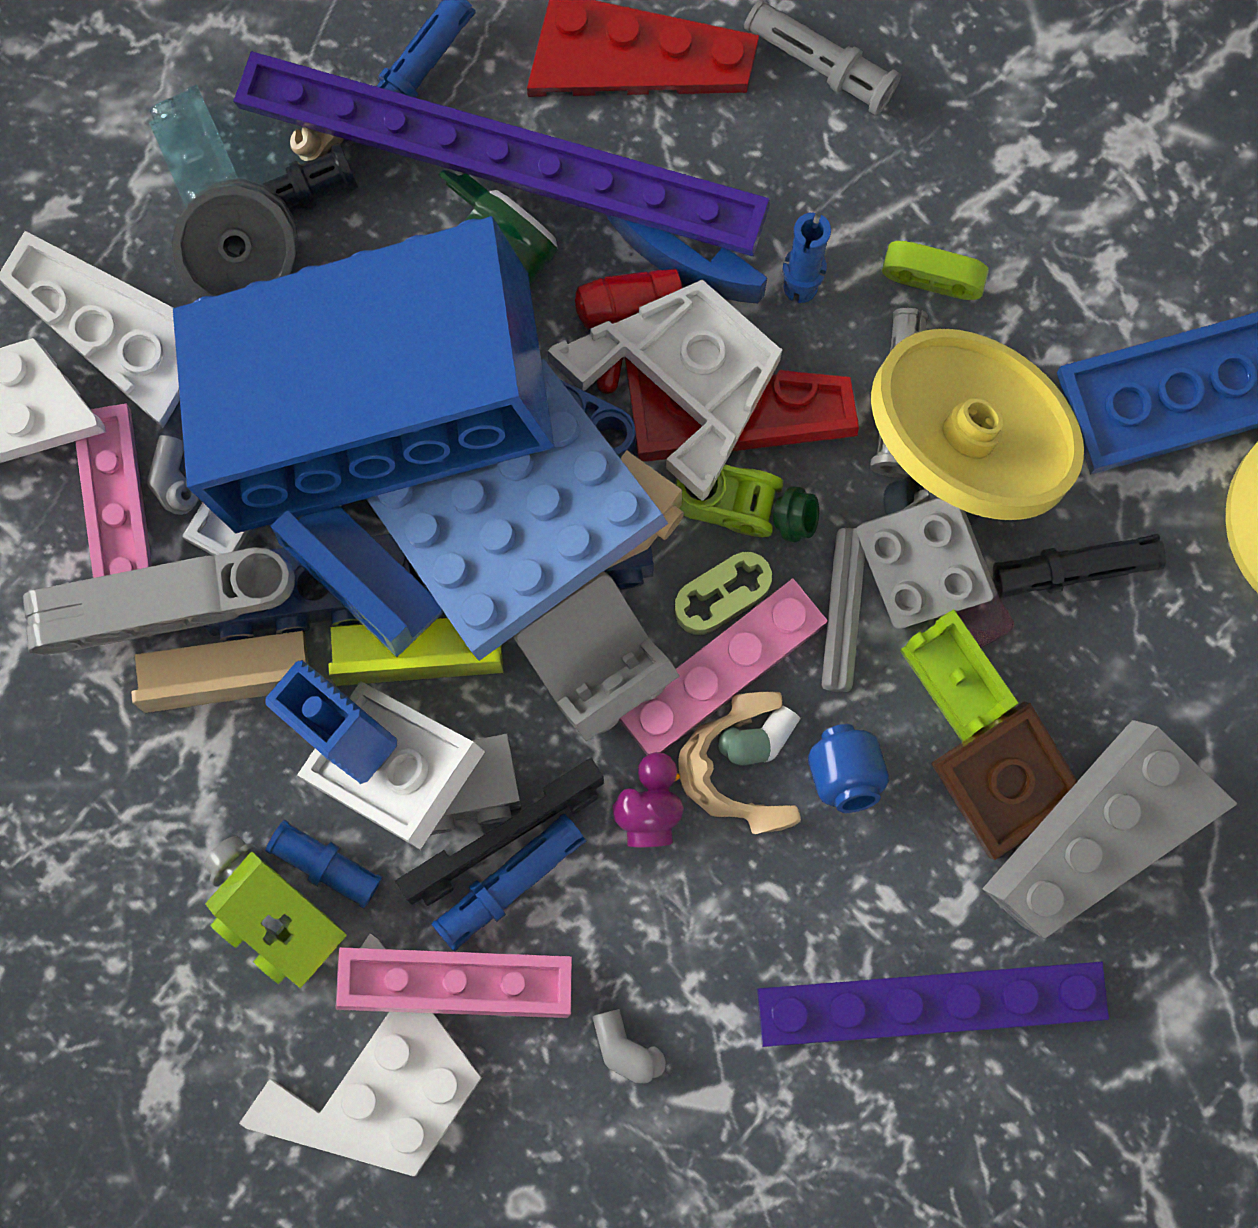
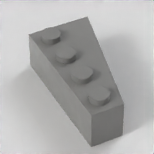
[982,720,1237,939]

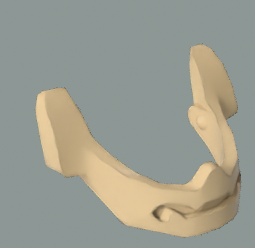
[678,691,801,834]

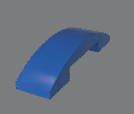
[605,214,767,304]

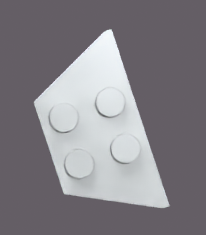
[0,338,106,463]

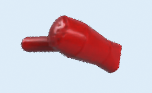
[575,269,682,394]

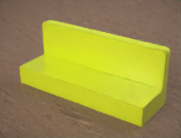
[328,618,503,686]

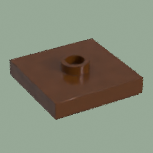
[931,701,1077,860]

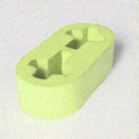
[675,552,772,635]

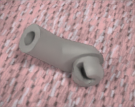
[147,435,198,515]

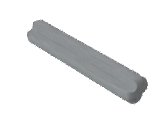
[822,528,865,692]

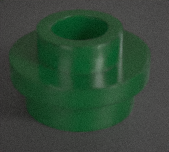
[773,486,819,542]

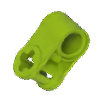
[675,464,784,537]

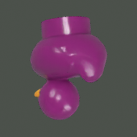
[612,752,684,847]

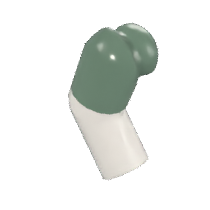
[718,705,801,766]

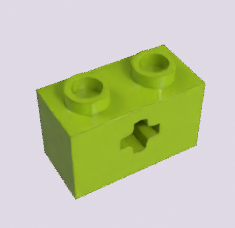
[205,851,347,989]

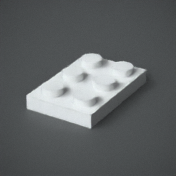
[297,681,485,850]

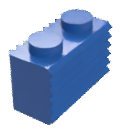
[265,660,398,784]

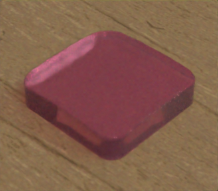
[956,594,1014,648]

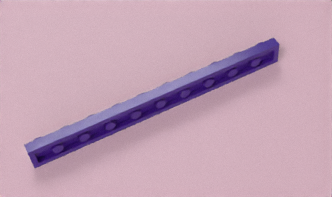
[233,51,770,256]

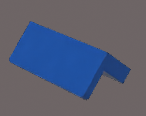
[271,506,443,657]

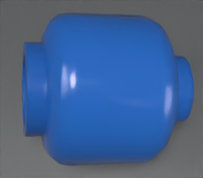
[808,724,890,813]

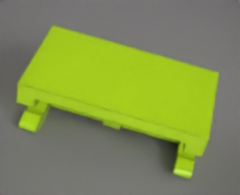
[900,609,1018,742]

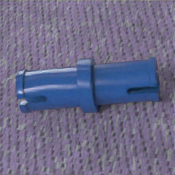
[265,820,383,909]

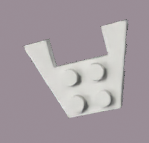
[548,280,782,501]
[239,934,482,1177]

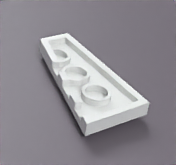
[0,231,180,428]

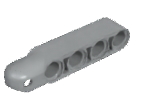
[23,548,295,654]

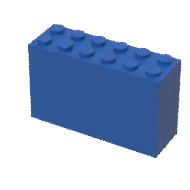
[173,216,555,534]

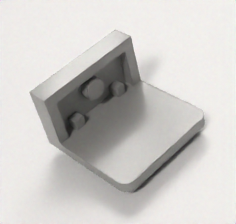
[514,572,679,742]

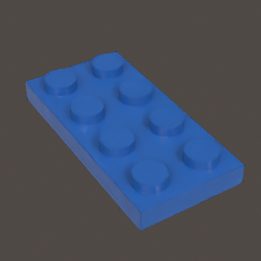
[1057,312,1258,475]

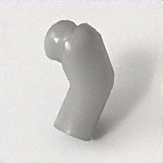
[592,1009,666,1083]

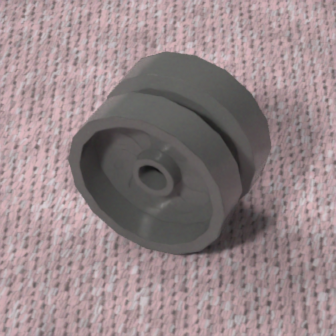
[171,178,299,298]

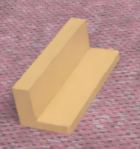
[131,631,309,713]

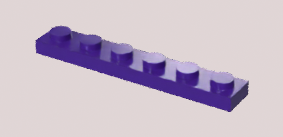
[757,961,1109,1047]

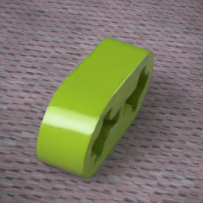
[882,241,989,300]

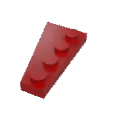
[527,0,759,97]
[625,357,859,462]

